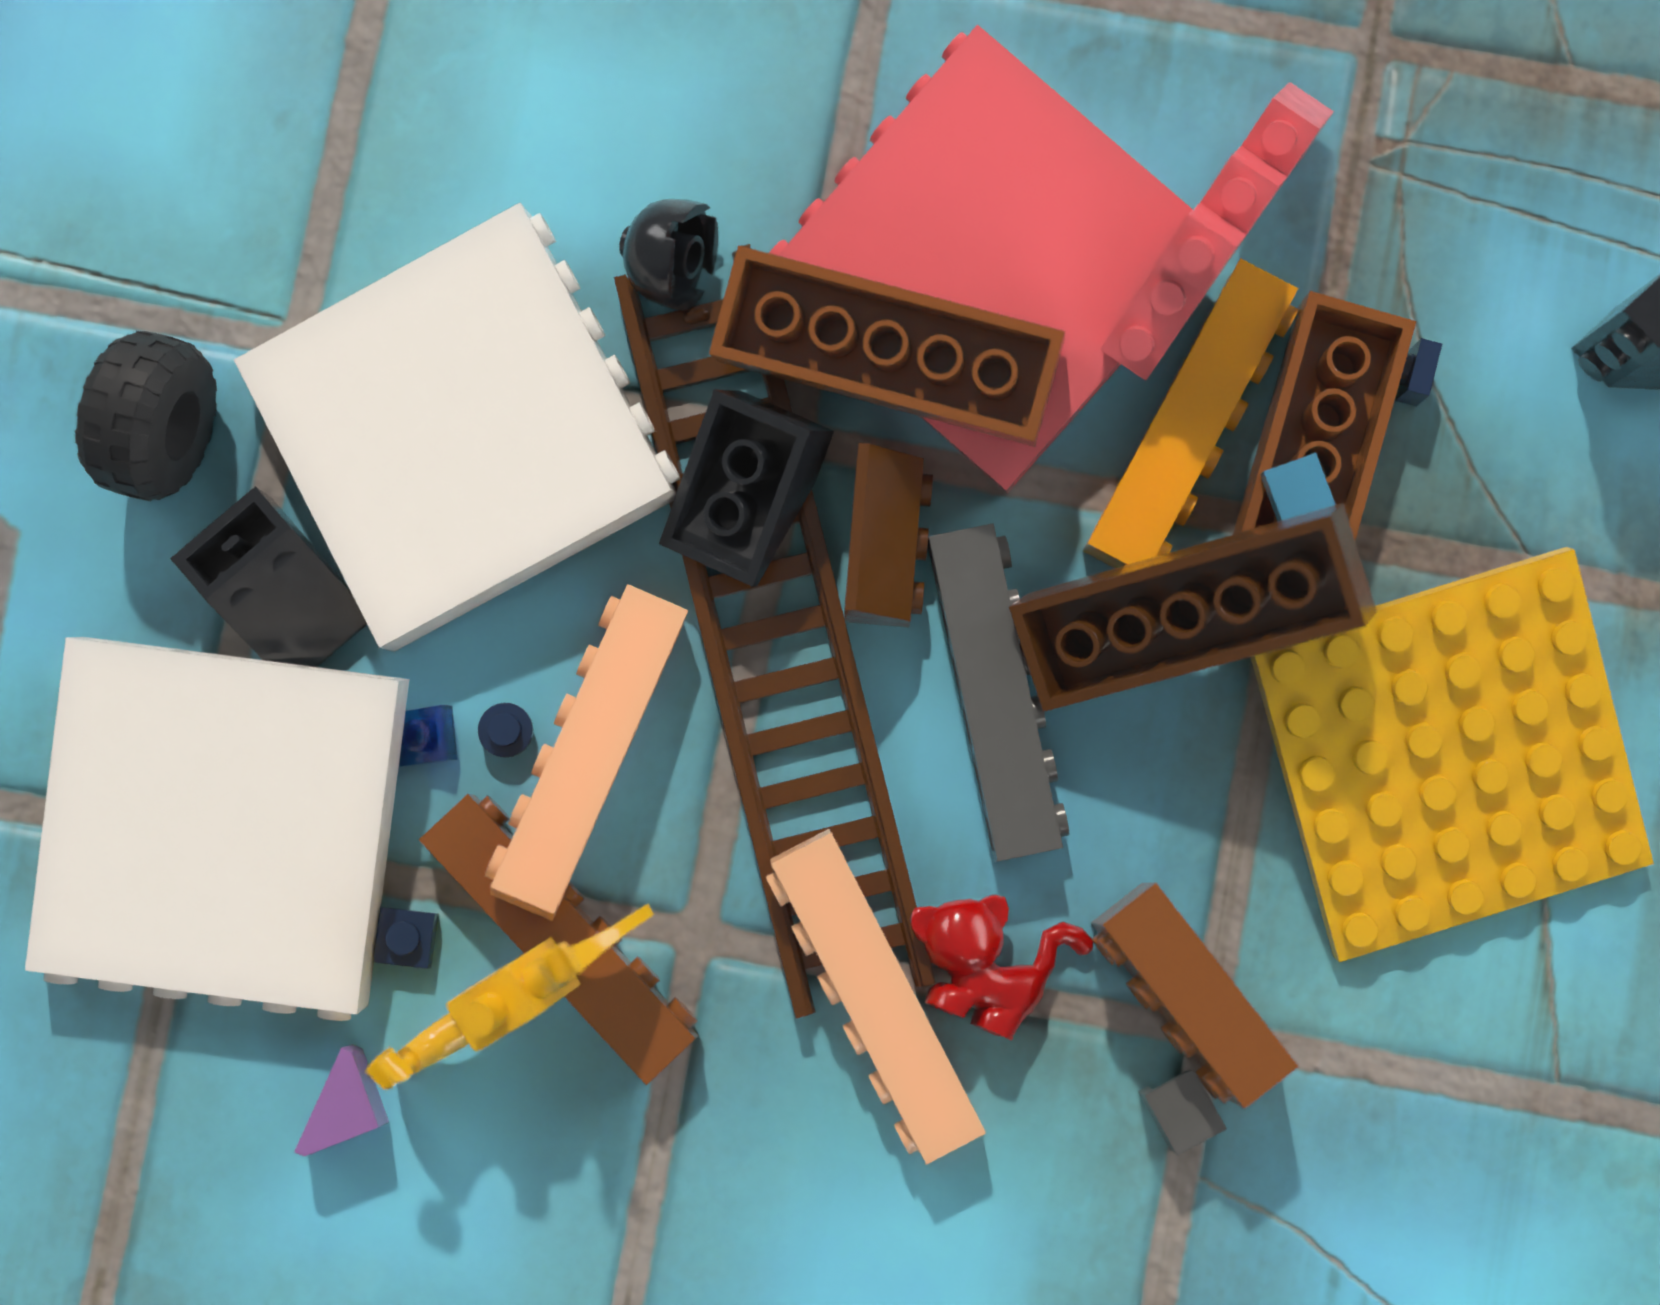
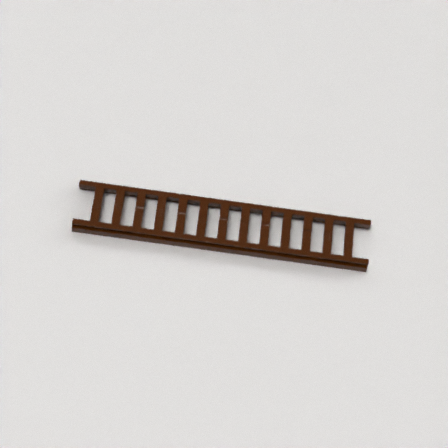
[614,244,936,1019]

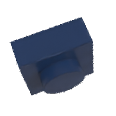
[1396,338,1443,406]
[373,907,439,969]

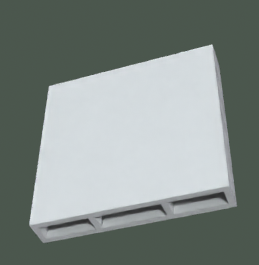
[234,203,680,652]
[25,637,409,1021]

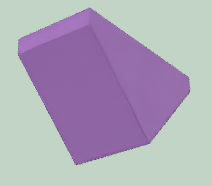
[294,1044,389,1157]

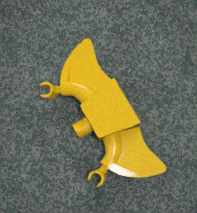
[366,903,654,1090]

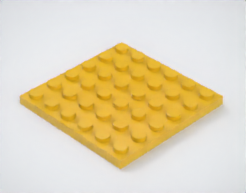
[1251,547,1654,963]

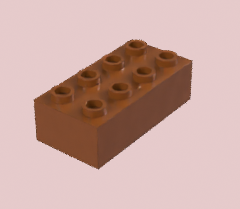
[1091,883,1299,1109]

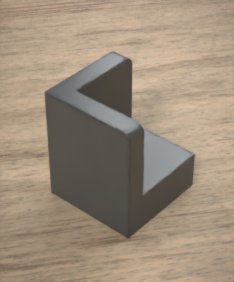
[1138,1070,1227,1156]

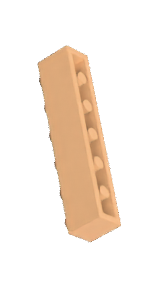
[485,584,688,921]
[766,829,986,1165]

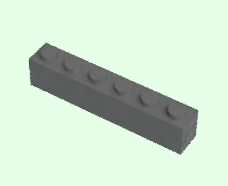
[928,523,1069,862]

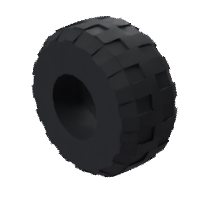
[75,331,217,502]

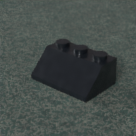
[1571,274,1660,390]

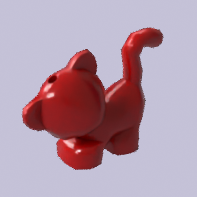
[910,894,1093,1041]

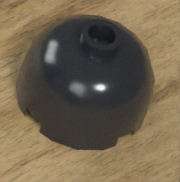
[619,199,719,311]

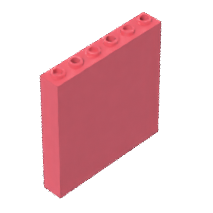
[769,24,1193,494]

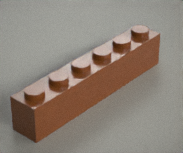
[419,794,699,1086]

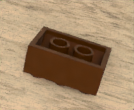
[844,443,933,627]

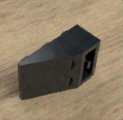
[170,486,367,667]

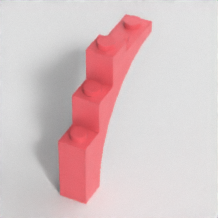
[1100,82,1334,381]

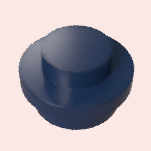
[478,703,533,758]

